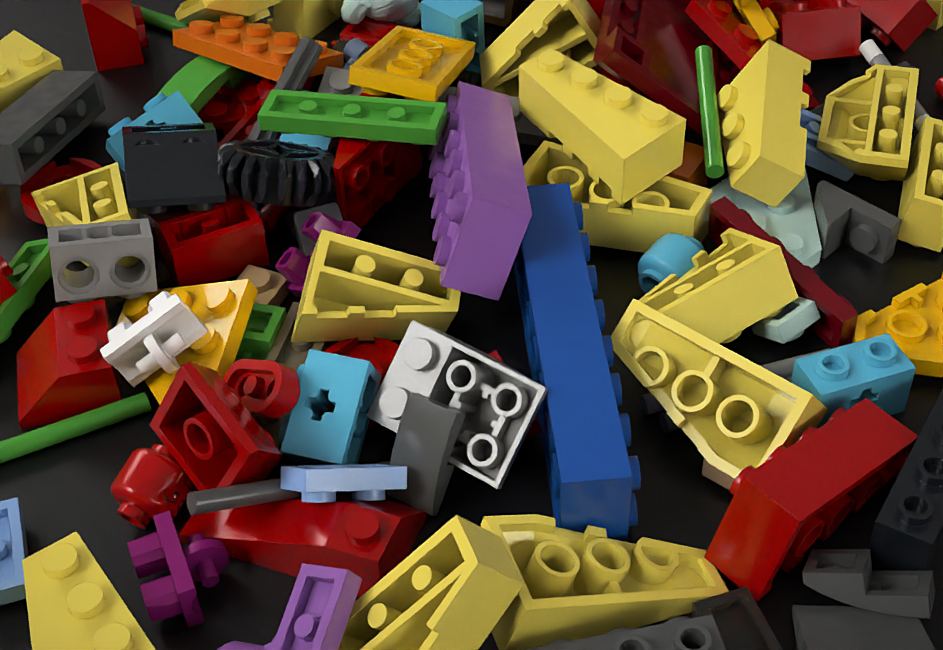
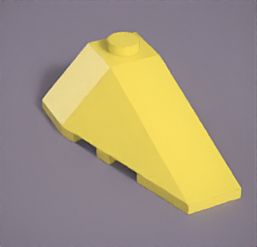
[611,298,828,479]
[481,514,731,650]

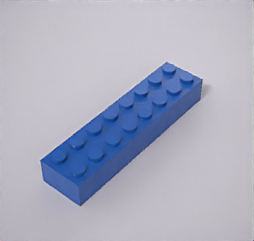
[513,183,641,542]

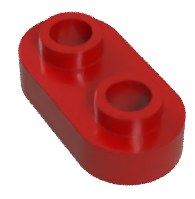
[223,359,300,419]

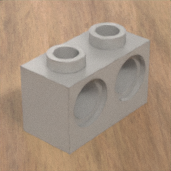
[47,218,157,304]

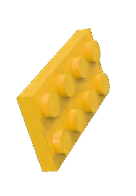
[348,25,476,102]

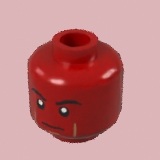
[110,444,194,529]

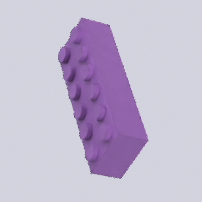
[428,81,532,301]

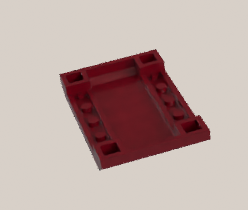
[593,0,746,158]

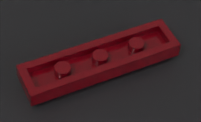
[708,196,858,349]

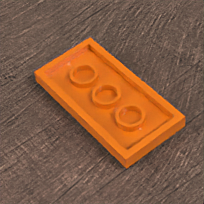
[173,15,344,82]

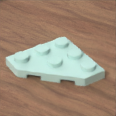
[707,168,822,268]

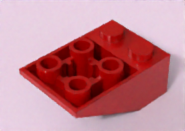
[759,0,861,60]
[333,92,423,228]
[142,195,270,287]

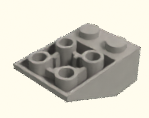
[366,320,549,489]

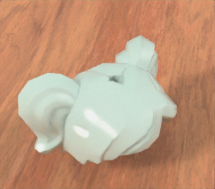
[341,0,421,27]

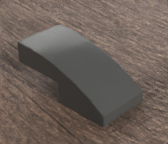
[387,393,466,516]
[802,549,935,618]

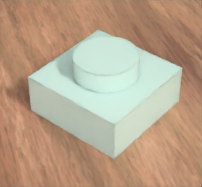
[751,297,821,344]

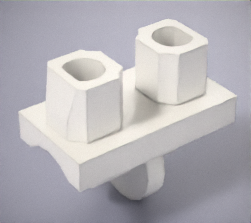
[100,291,208,387]

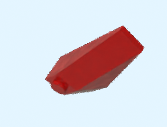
[179,496,427,597]

